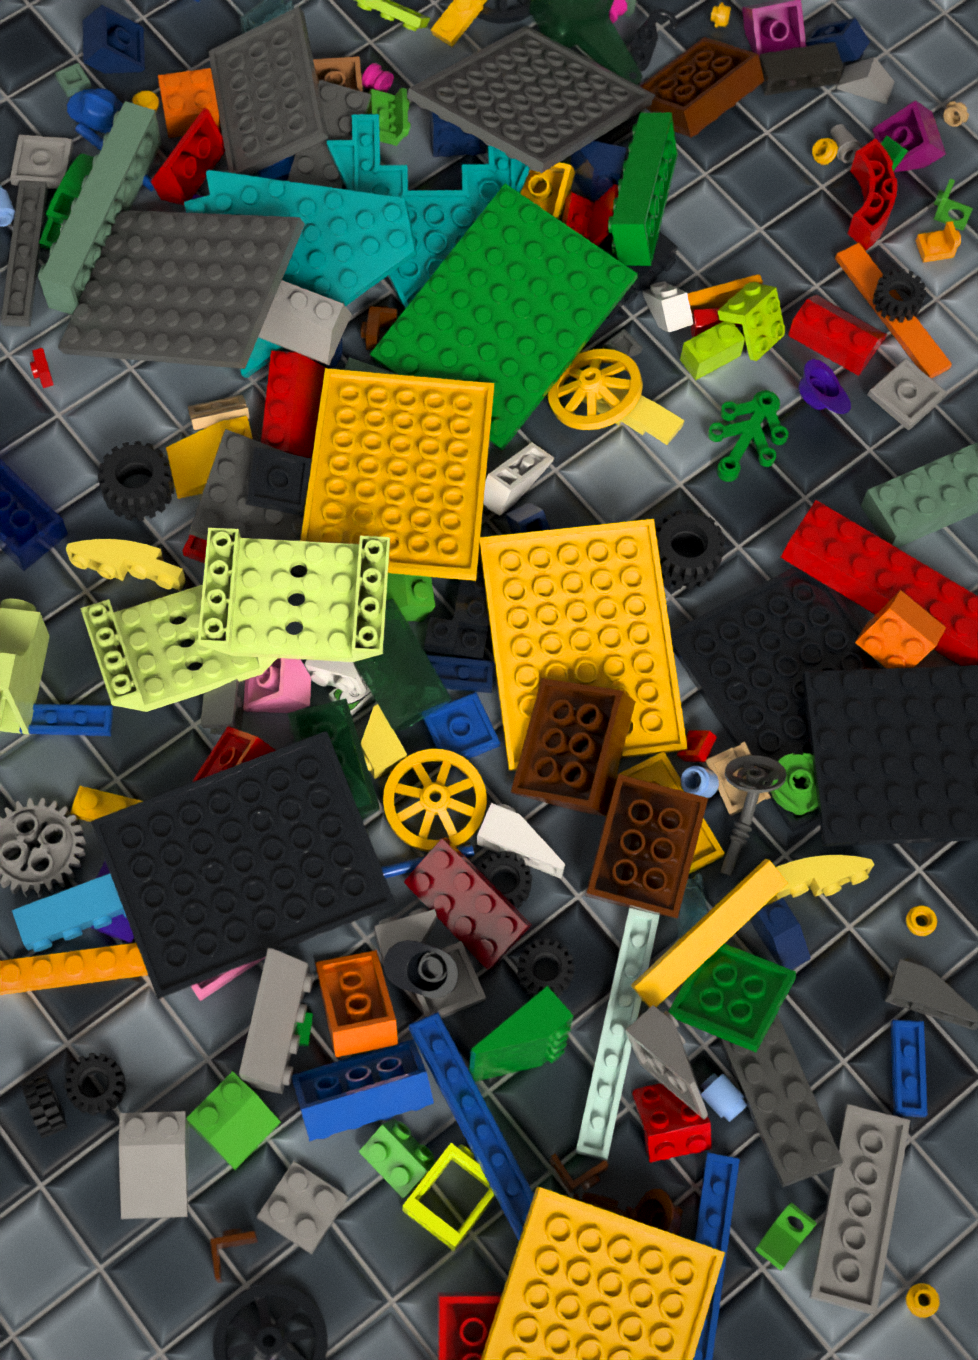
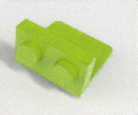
[718,282,785,361]

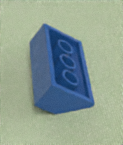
[292,1039,434,1141]

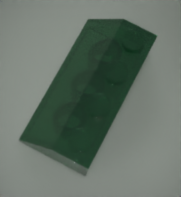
[354,598,452,731]
[288,698,380,820]

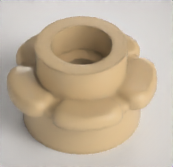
[943,101,969,127]

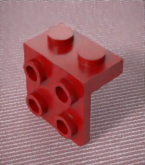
[562,184,619,246]
[632,1083,712,1163]

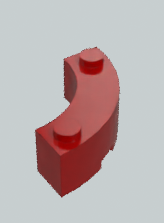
[847,138,897,251]

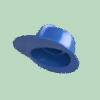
[67,88,123,133]

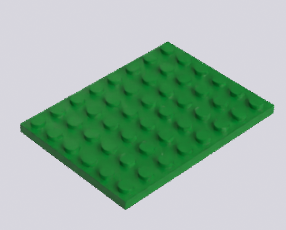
[370,183,638,451]

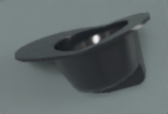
[384,940,459,999]

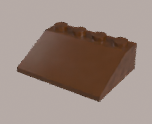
[639,37,764,138]
[511,678,636,817]
[585,774,708,919]

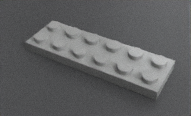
[809,1104,910,1315]

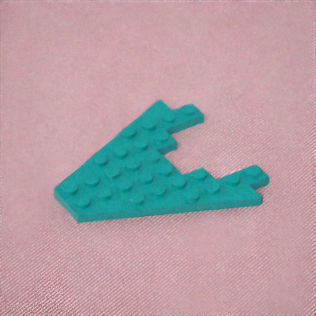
[327,114,531,310]
[184,170,417,378]

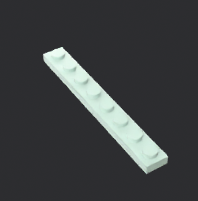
[575,908,660,1161]

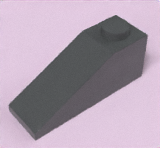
[884,958,978,1031]

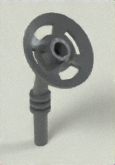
[720,755,787,877]

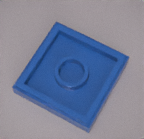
[422,692,500,766]

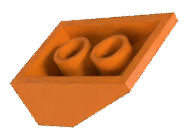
[315,950,398,1058]

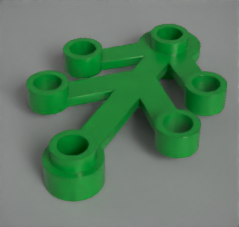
[708,390,789,482]

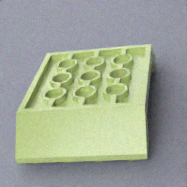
[197,528,390,662]
[80,585,277,712]

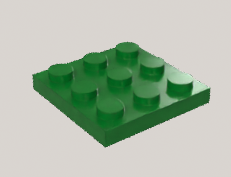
[669,943,796,1053]

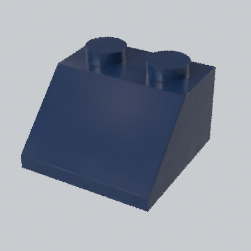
[83,5,145,74]
[570,141,627,202]

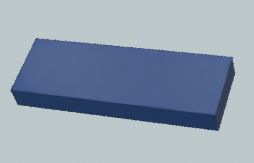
[19,704,113,736]
[891,1020,928,1117]

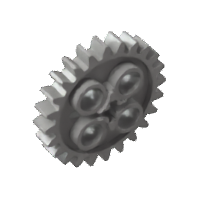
[0,798,86,897]

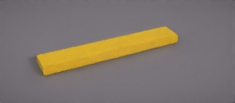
[631,859,788,1008]

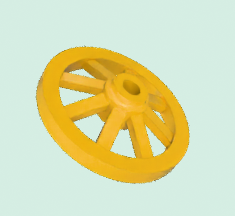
[548,349,643,430]
[383,749,487,852]

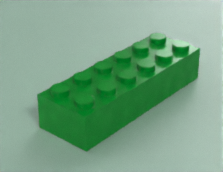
[608,112,678,266]

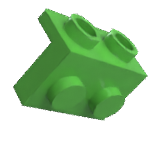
[367,87,410,146]
[358,1119,436,1199]

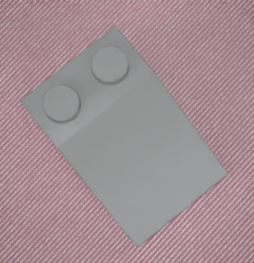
[625,1005,708,1119]
[119,1111,189,1219]

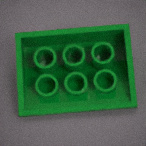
[469,986,573,1082]

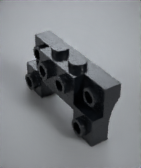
[424,549,490,660]

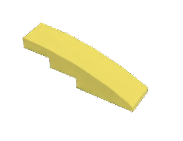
[573,387,684,445]

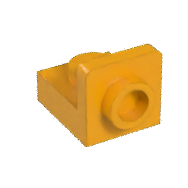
[915,221,961,263]

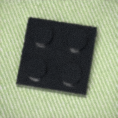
[245,447,312,516]

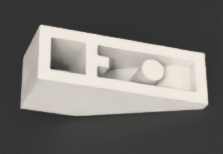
[483,443,554,516]
[476,803,565,879]

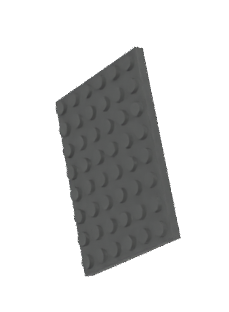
[407,26,655,173]
[58,210,305,369]

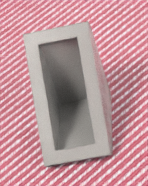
[837,57,895,104]

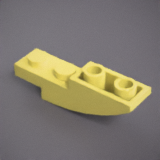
[66,539,186,591]
[764,855,874,907]

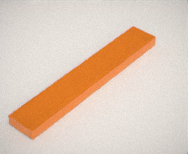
[835,243,952,379]

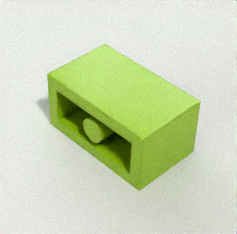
[680,321,745,381]

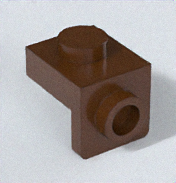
[361,306,397,350]

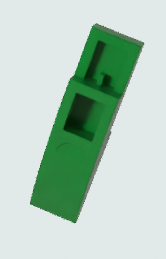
[39,153,94,250]

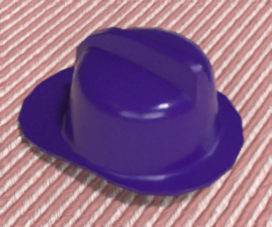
[798,359,851,414]

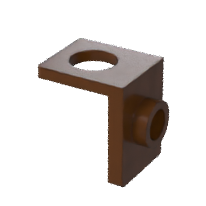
[549,1153,609,1194]
[210,1228,258,1283]

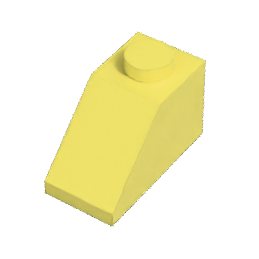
[358,704,407,779]

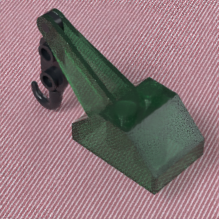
[529,0,677,86]

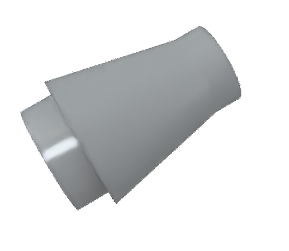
[830,124,862,163]

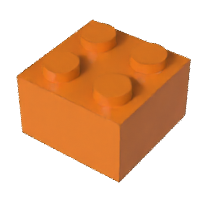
[158,68,221,138]
[855,590,946,669]

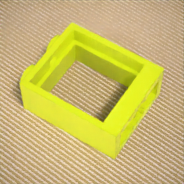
[403,1143,496,1251]

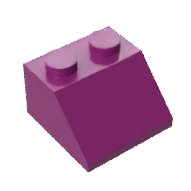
[742,0,807,62]
[872,100,946,173]

